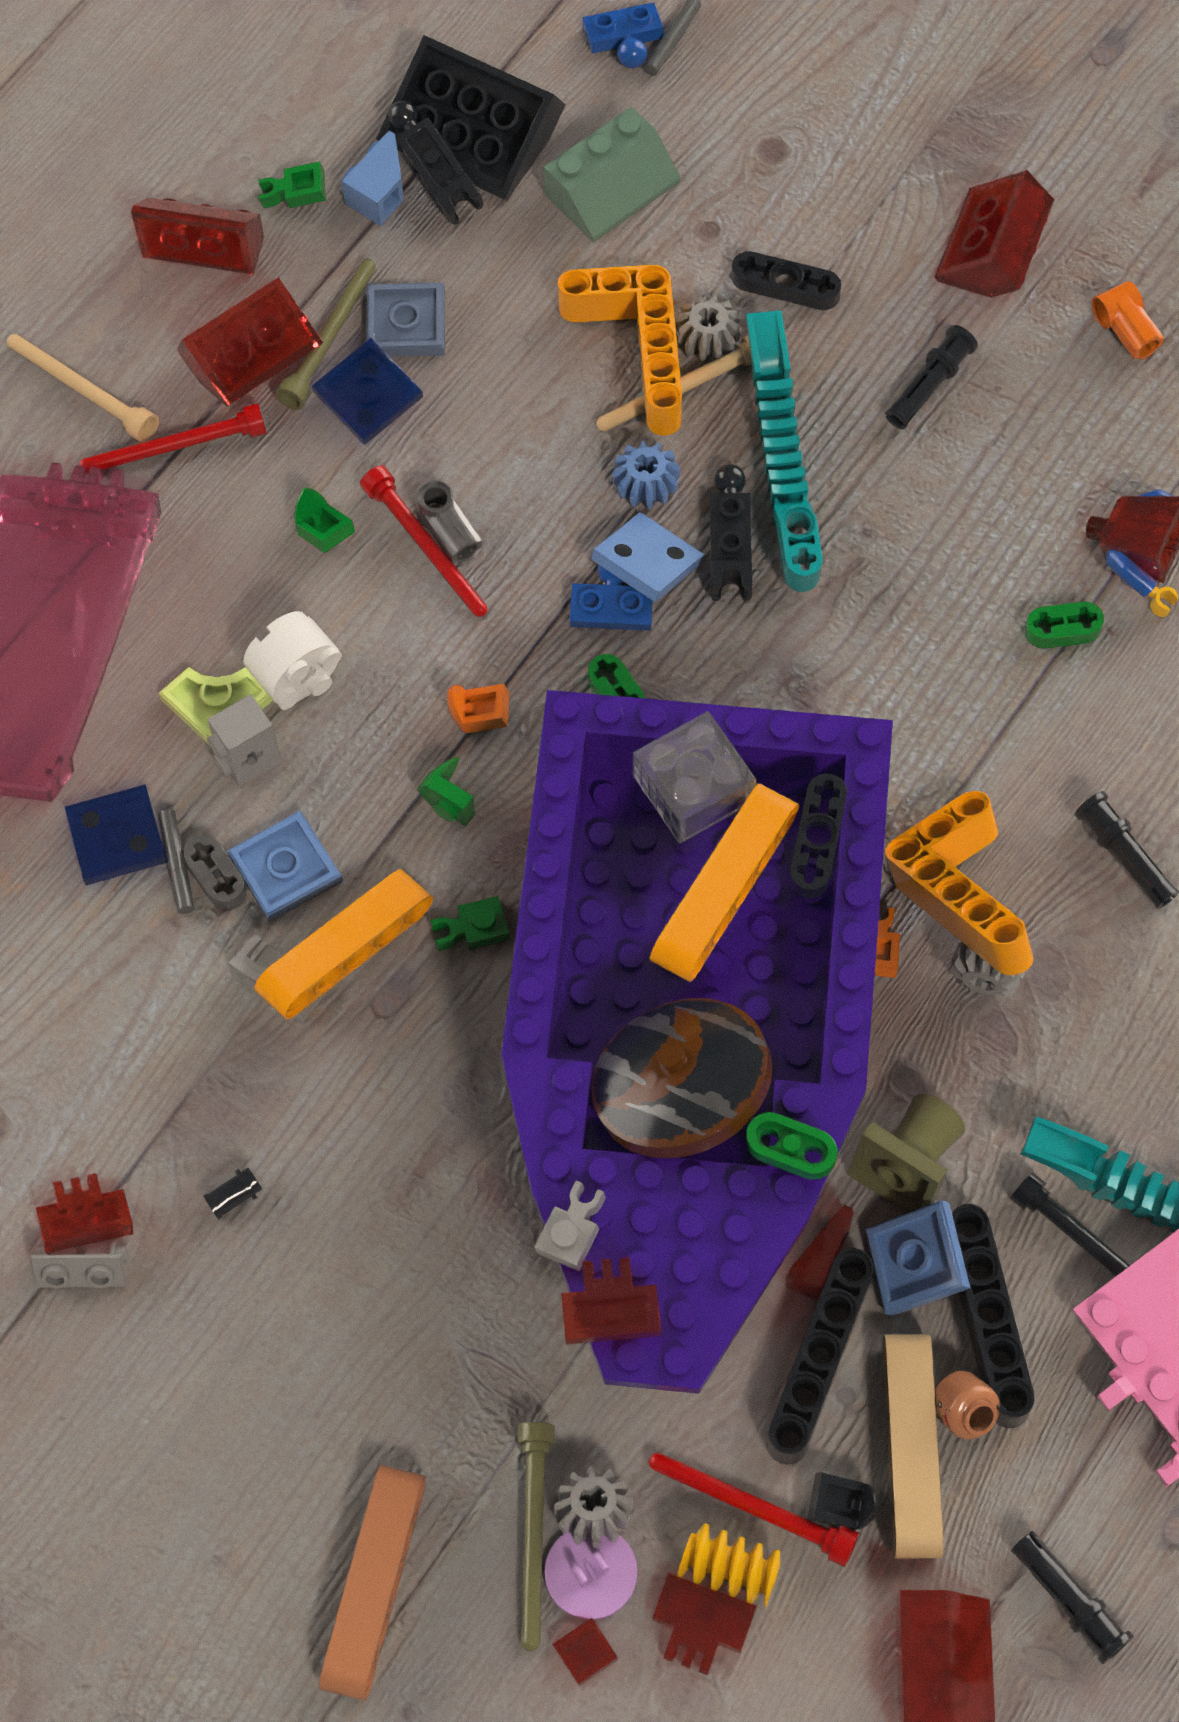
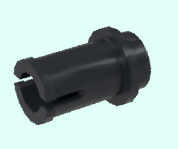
[203,1167,263,1219]

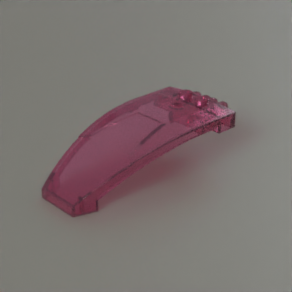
[0,462,161,802]

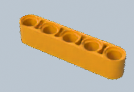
[650,784,799,982]
[254,869,433,1020]

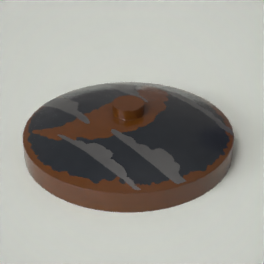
[591,998,772,1158]

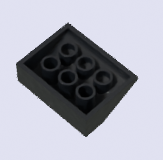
[376,35,566,201]

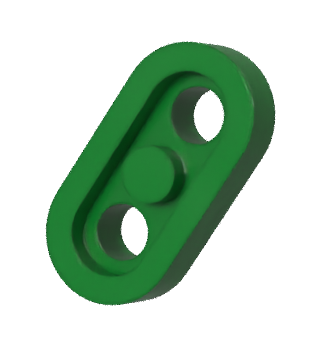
[746,1112,837,1180]

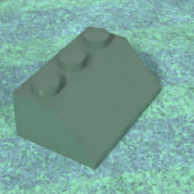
[543,106,680,243]

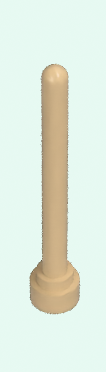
[7,334,159,443]
[596,335,751,431]

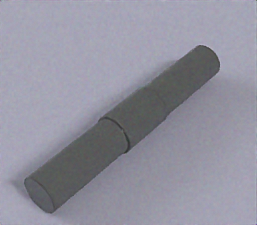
[644,0,701,76]
[159,809,195,914]

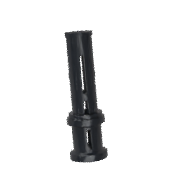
[885,325,978,429]
[1075,791,1179,909]
[1011,1531,1134,1665]

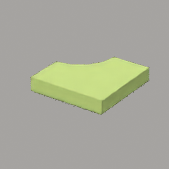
[158,667,273,746]

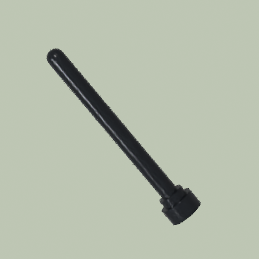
[1010,1172,1130,1276]

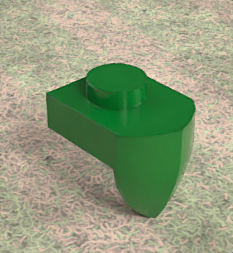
[294,487,355,553]
[417,757,475,827]

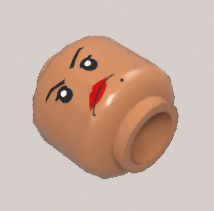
[935,1371,999,1440]

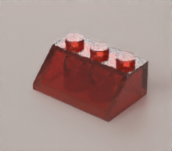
[934,170,1055,298]
[131,197,264,275]
[177,277,324,407]
[895,1590,995,1722]

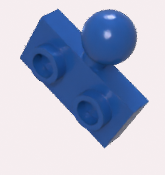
[582,2,664,69]
[570,564,653,631]

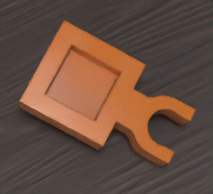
[874,907,900,978]

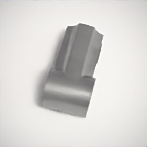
[418,480,482,563]

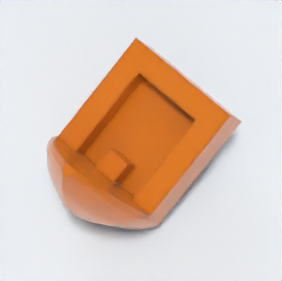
[447,684,510,733]

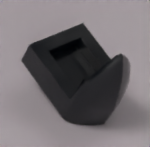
[807,1472,880,1530]

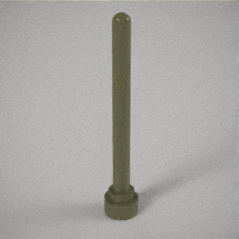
[275,258,376,410]
[518,1422,555,1651]

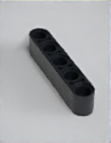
[952,1204,1035,1428]
[767,1248,874,1465]

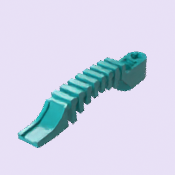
[746,310,823,592]
[1020,1116,1179,1233]

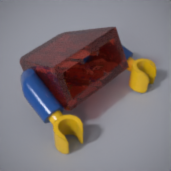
[1086,489,1179,617]

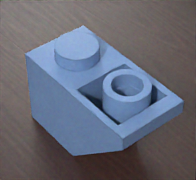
[342,131,404,226]

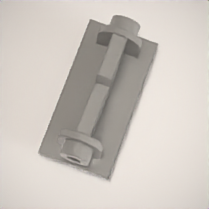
[31,1242,127,1289]

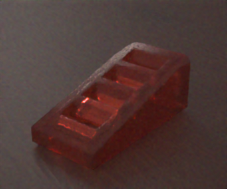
[785,1205,854,1301]

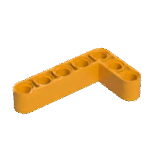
[557,265,682,436]
[885,791,1034,975]

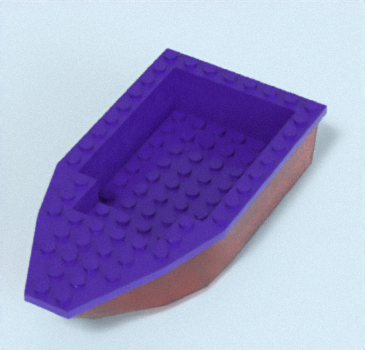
[501,690,893,1394]

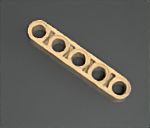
[883,1334,943,1559]

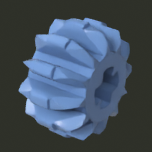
[612,439,680,510]

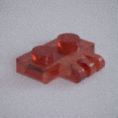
[36,1173,134,1253]
[561,1257,661,1345]
[652,1573,757,1675]

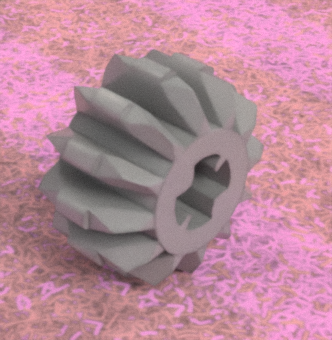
[675,294,741,362]
[950,941,1026,999]
[554,1465,633,1549]

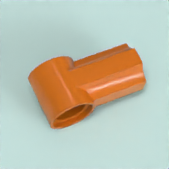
[1091,281,1164,360]

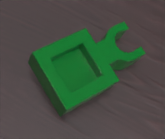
[259,161,326,208]
[430,896,510,951]

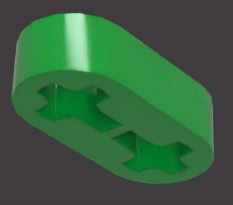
[1025,602,1104,649]
[588,654,645,698]

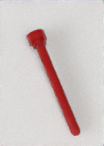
[79,403,267,474]
[360,465,487,617]
[648,1453,860,1567]

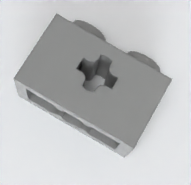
[207,694,282,787]

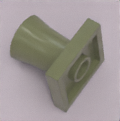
[848,1094,965,1213]

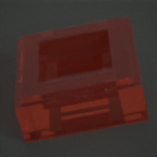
[553,1618,618,1686]

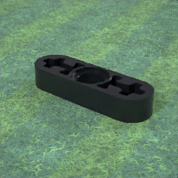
[731,251,841,310]
[789,774,847,898]

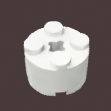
[243,611,342,710]

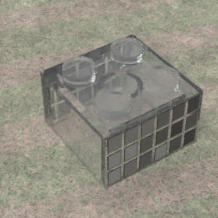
[633,711,756,844]

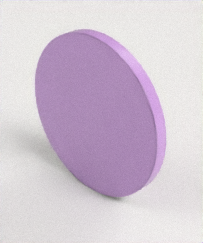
[544,1531,637,1620]

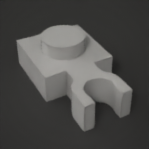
[534,1180,606,1271]

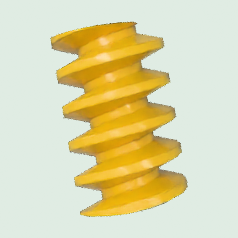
[677,1523,781,1609]

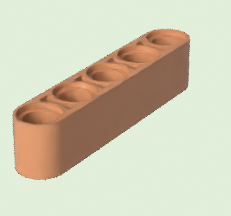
[319,1465,426,1701]

